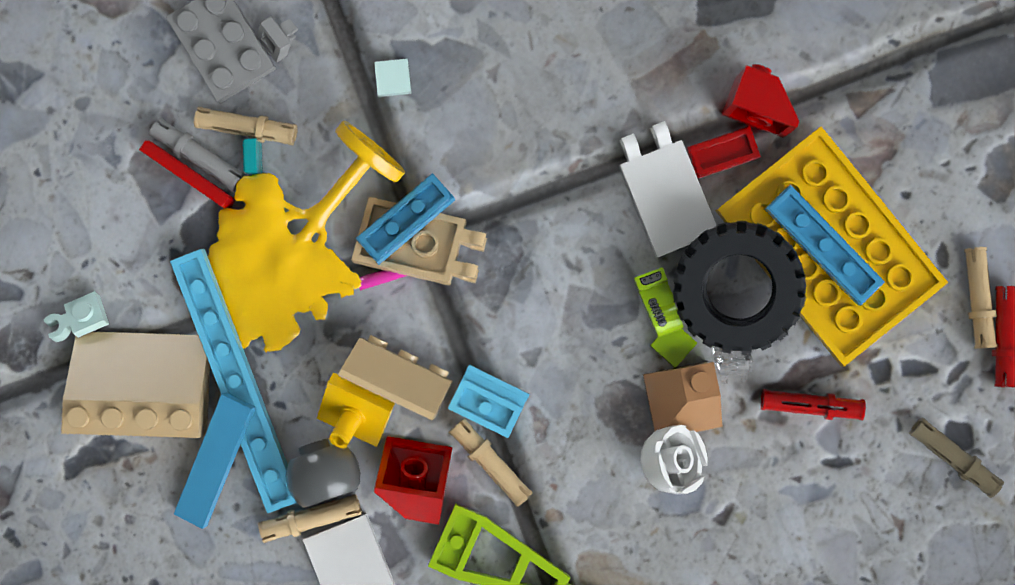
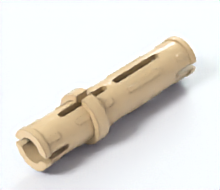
[194,107,298,146]
[964,247,997,349]
[449,418,533,507]
[258,494,362,543]

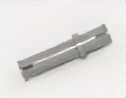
[149,118,245,191]

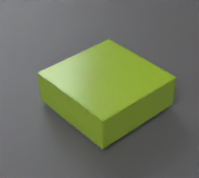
[650,329,697,368]

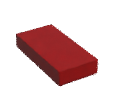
[686,126,761,179]

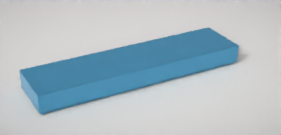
[765,185,885,306]
[174,392,256,529]

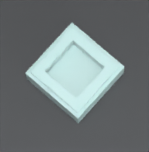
[374,59,412,97]

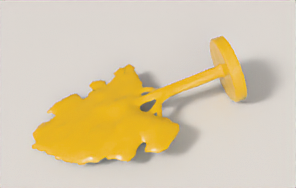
[208,120,405,353]

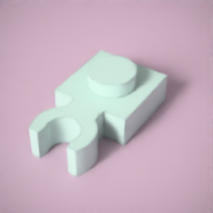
[44,291,109,342]

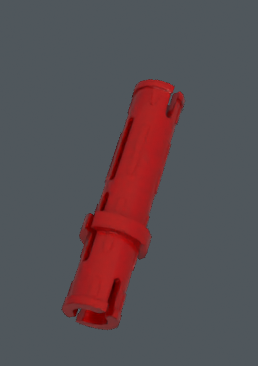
[992,286,1015,388]
[760,389,866,421]

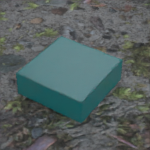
[243,138,263,176]

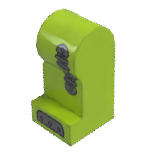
[634,267,684,337]

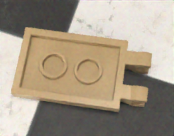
[351,197,487,286]

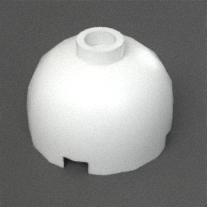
[640,425,708,494]

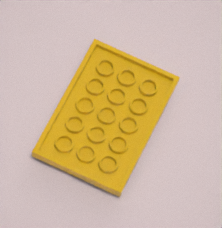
[715,126,948,367]

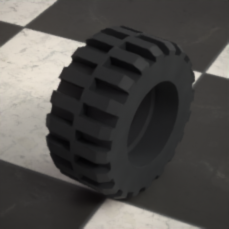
[673,221,806,355]

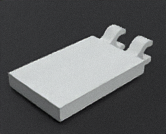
[619,121,717,258]
[303,513,395,585]

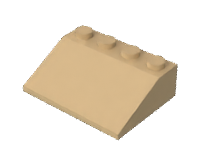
[61,332,210,438]

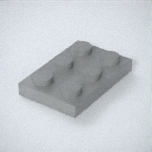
[166,0,276,103]

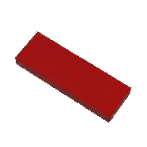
[139,140,235,209]

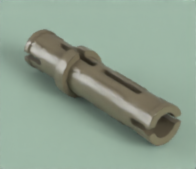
[909,417,1004,498]

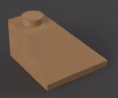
[643,361,722,432]

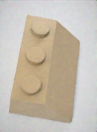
[338,335,453,420]

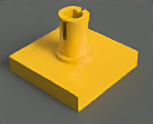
[316,372,395,448]

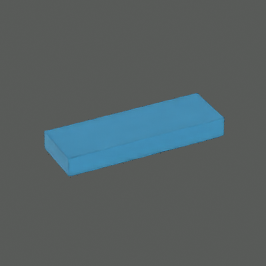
[356,173,455,265]

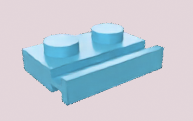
[448,365,530,438]

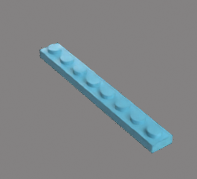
[170,249,297,514]

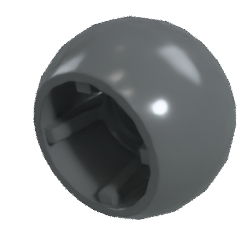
[286,439,361,508]

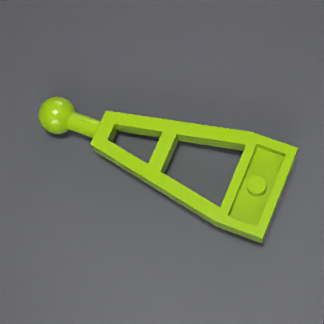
[428,503,572,585]

